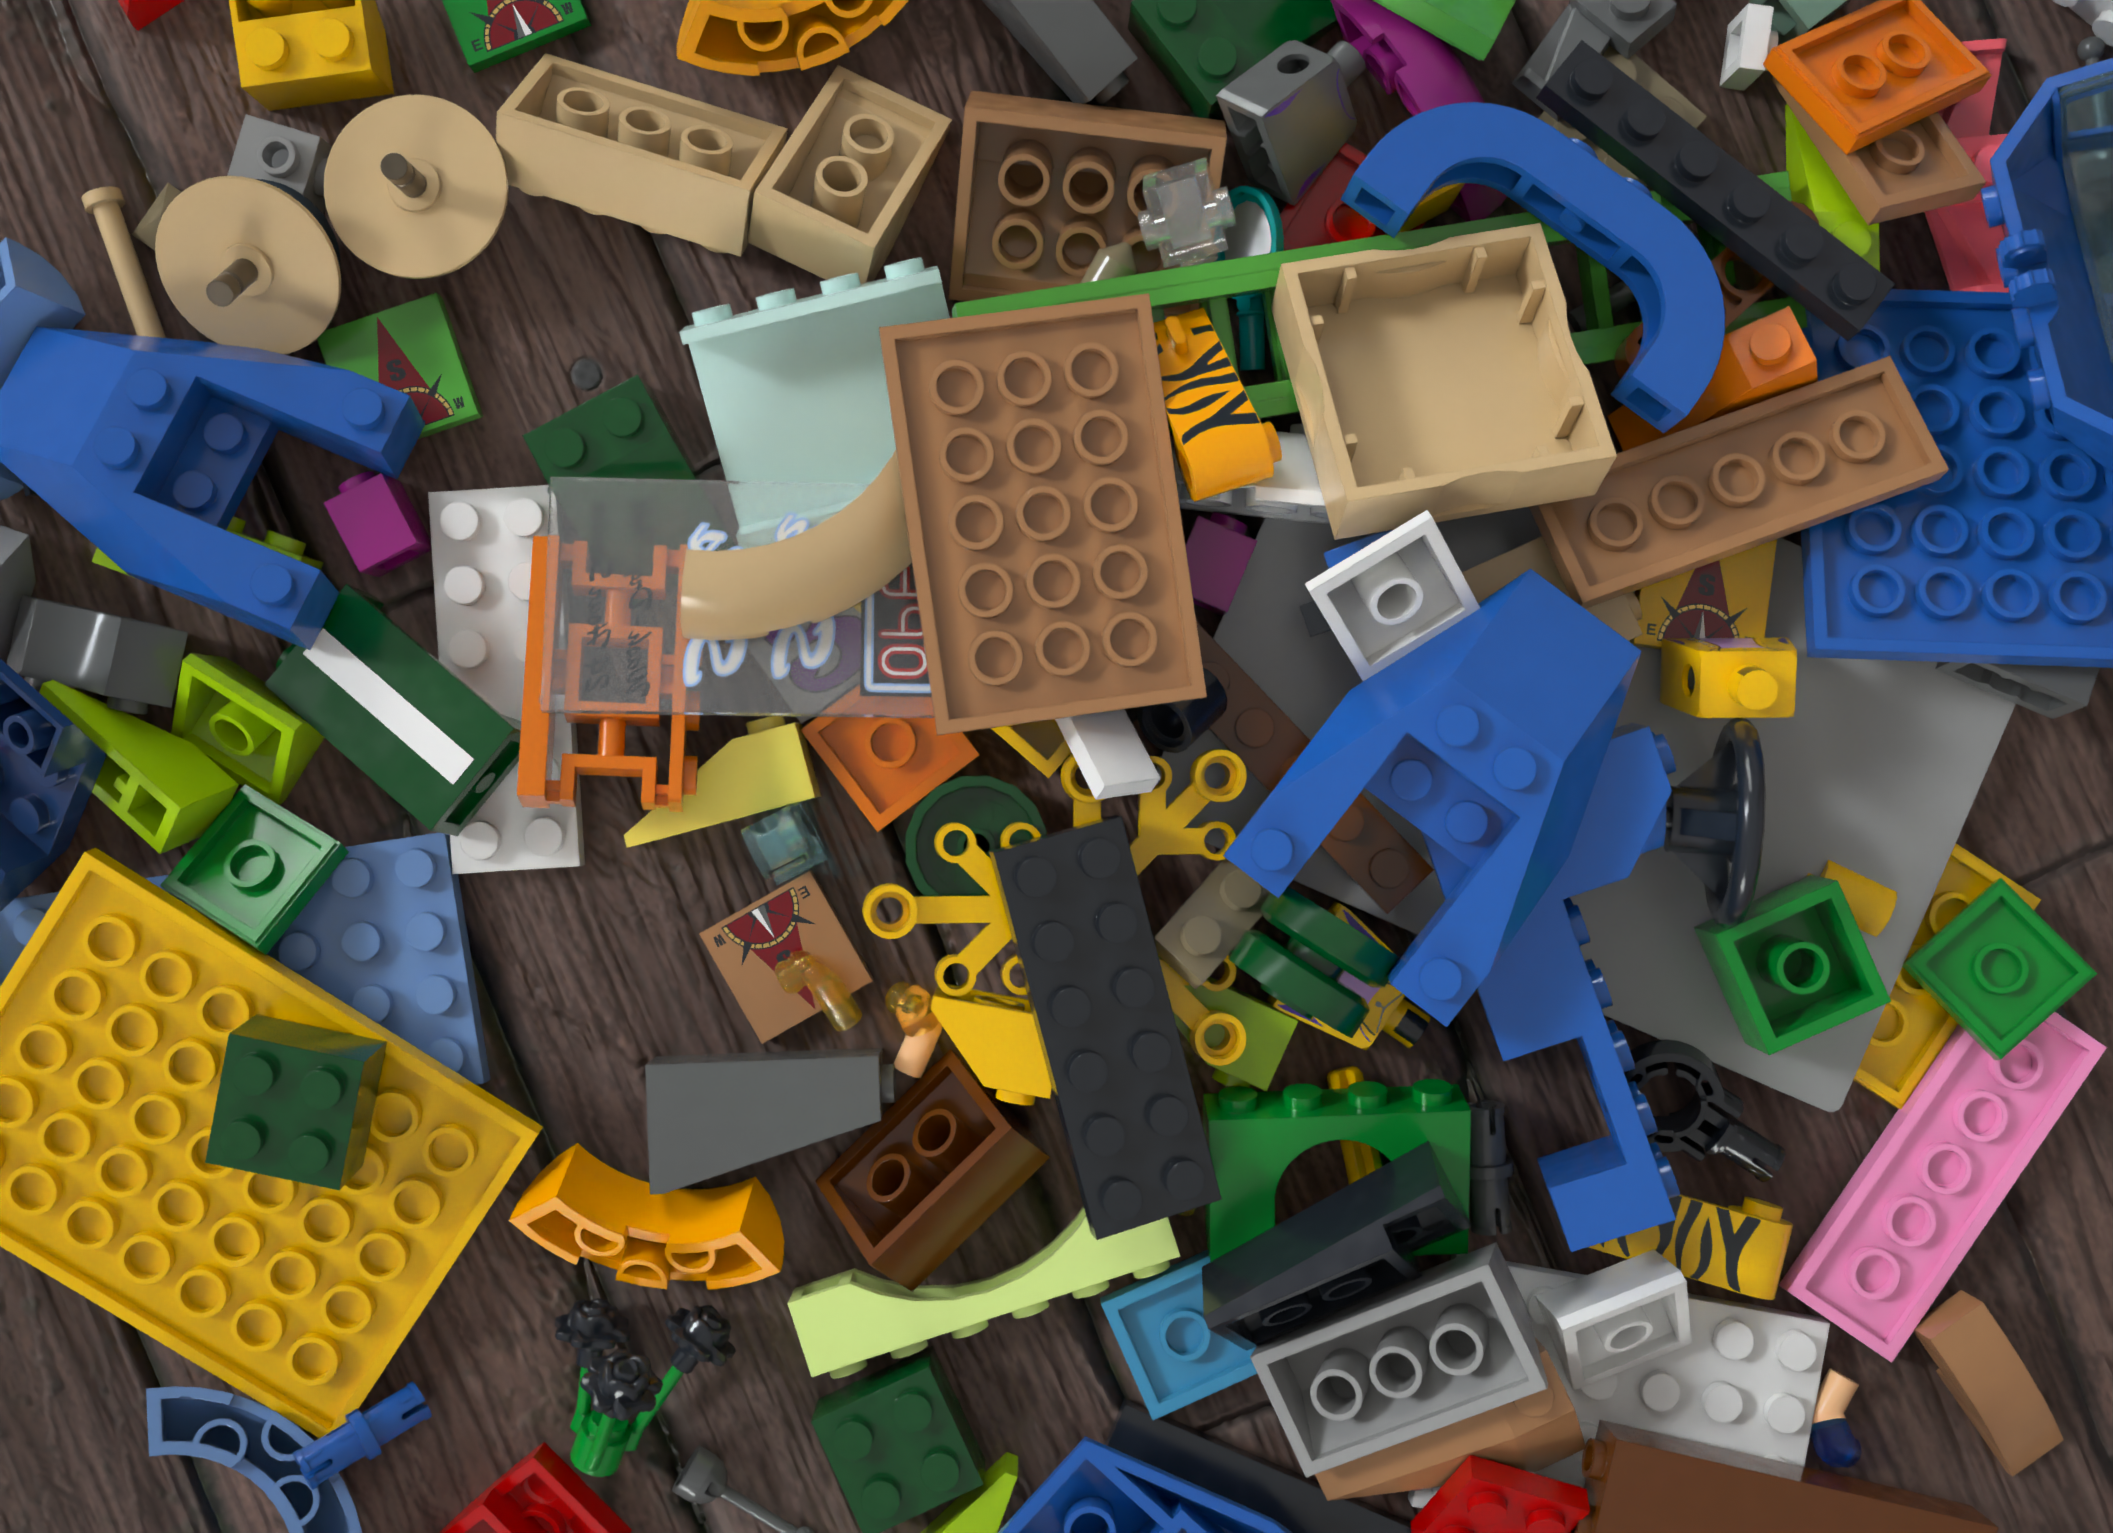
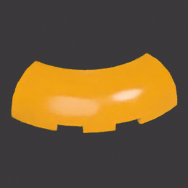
[677,0,909,76]
[509,1143,785,1290]

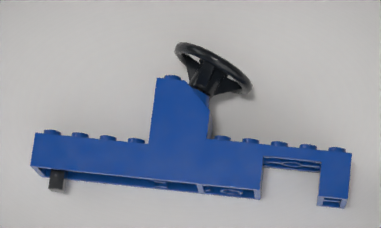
[1300,530,1766,1252]

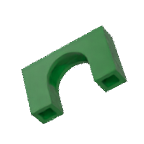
[1203,1079,1471,1262]

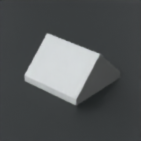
[1305,510,1480,681]
[1535,1249,1692,1390]

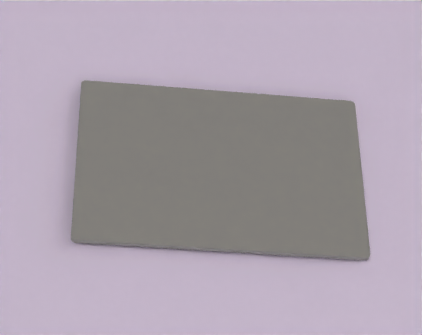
[1156,507,2016,1112]

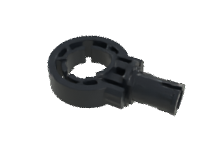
[1624,1040,1786,1182]

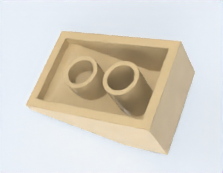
[748,65,952,284]

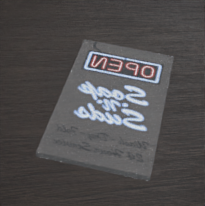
[538,477,934,718]

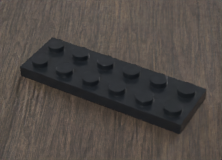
[989,815,1222,1240]

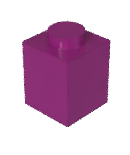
[324,471,432,577]
[1185,512,1257,616]

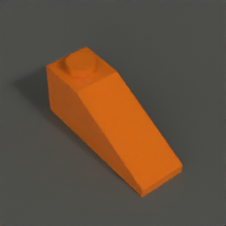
[1608,306,1818,451]

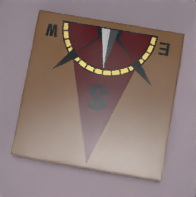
[699,870,874,1044]

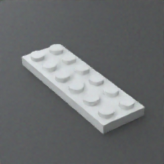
[428,485,585,874]

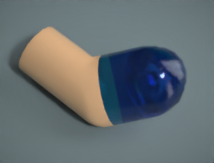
[1810,1368,1862,1468]

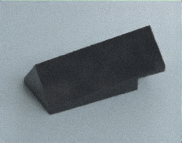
[1202,1141,1472,1351]

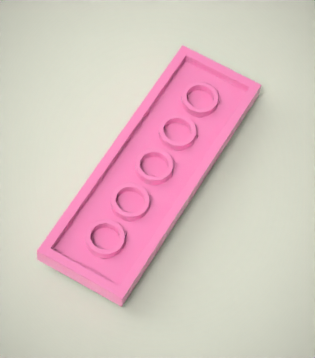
[1779,1012,2107,1363]

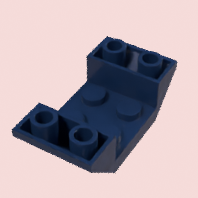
[0,658,107,912]

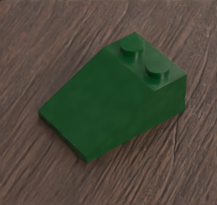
[1128,0,1338,119]
[522,374,737,612]

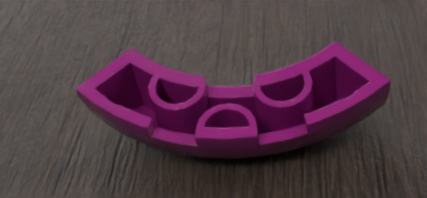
[1331,0,1507,222]

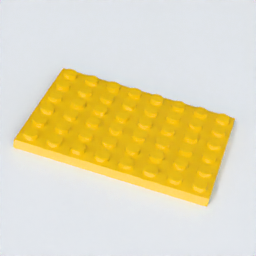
[0,847,543,1438]

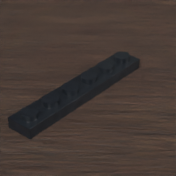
[1536,40,1895,341]

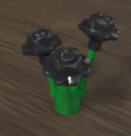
[555,1298,736,1477]

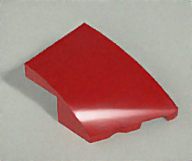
[439,1441,632,1533]

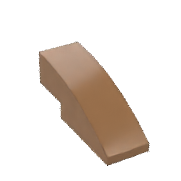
[1913,1290,2064,1477]

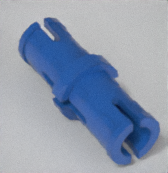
[292,1381,432,1490]

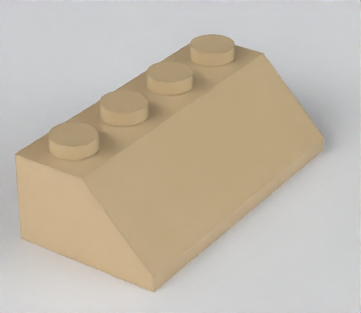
[496,53,788,257]

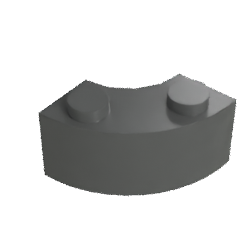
[6,594,188,715]

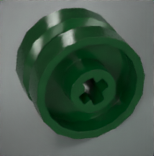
[905,776,1047,896]
[1228,887,1400,1038]

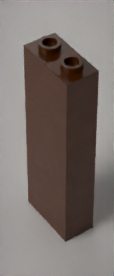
[1570,1420,1999,1533]

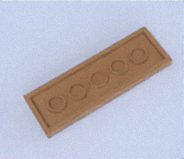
[1529,356,1949,609]

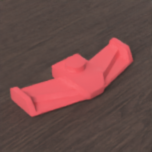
[1924,38,2009,292]

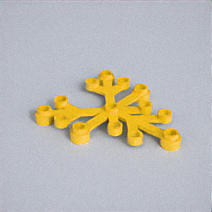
[862,749,1247,1066]

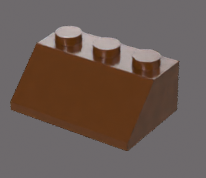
[815,1049,1050,1292]

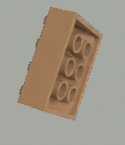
[949,90,1227,317]

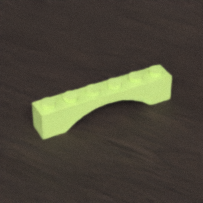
[788,1206,1180,1379]

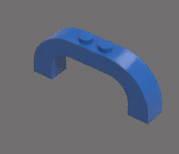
[1340,102,1725,433]

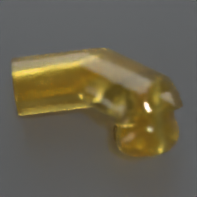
[774,950,862,1031]

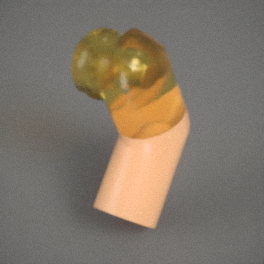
[885,982,942,1078]

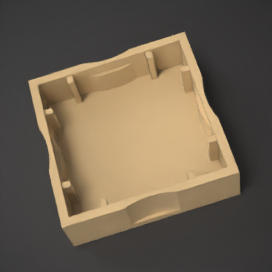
[1271,223,1617,540]

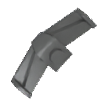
[1512,0,1677,122]

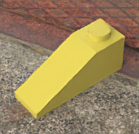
[624,714,821,848]

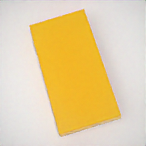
[1853,844,2041,1109]

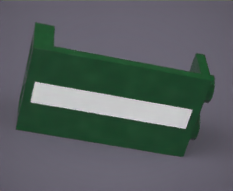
[264,584,521,836]

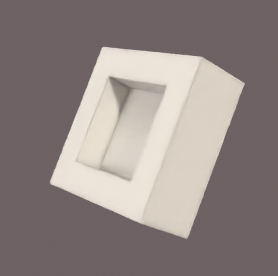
[1719,3,1778,91]

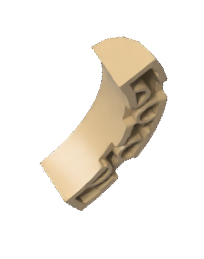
[680,450,912,640]

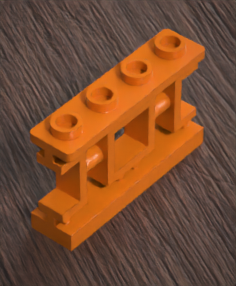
[517,536,703,812]

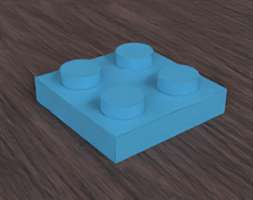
[1100,1250,1258,1420]

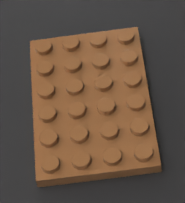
[879,293,1207,736]

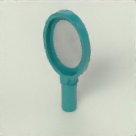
[1210,186,1284,371]

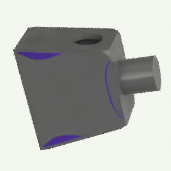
[1216,40,1366,206]

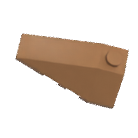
[1315,1337,1586,1501]

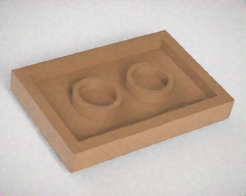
[1772,76,1986,225]

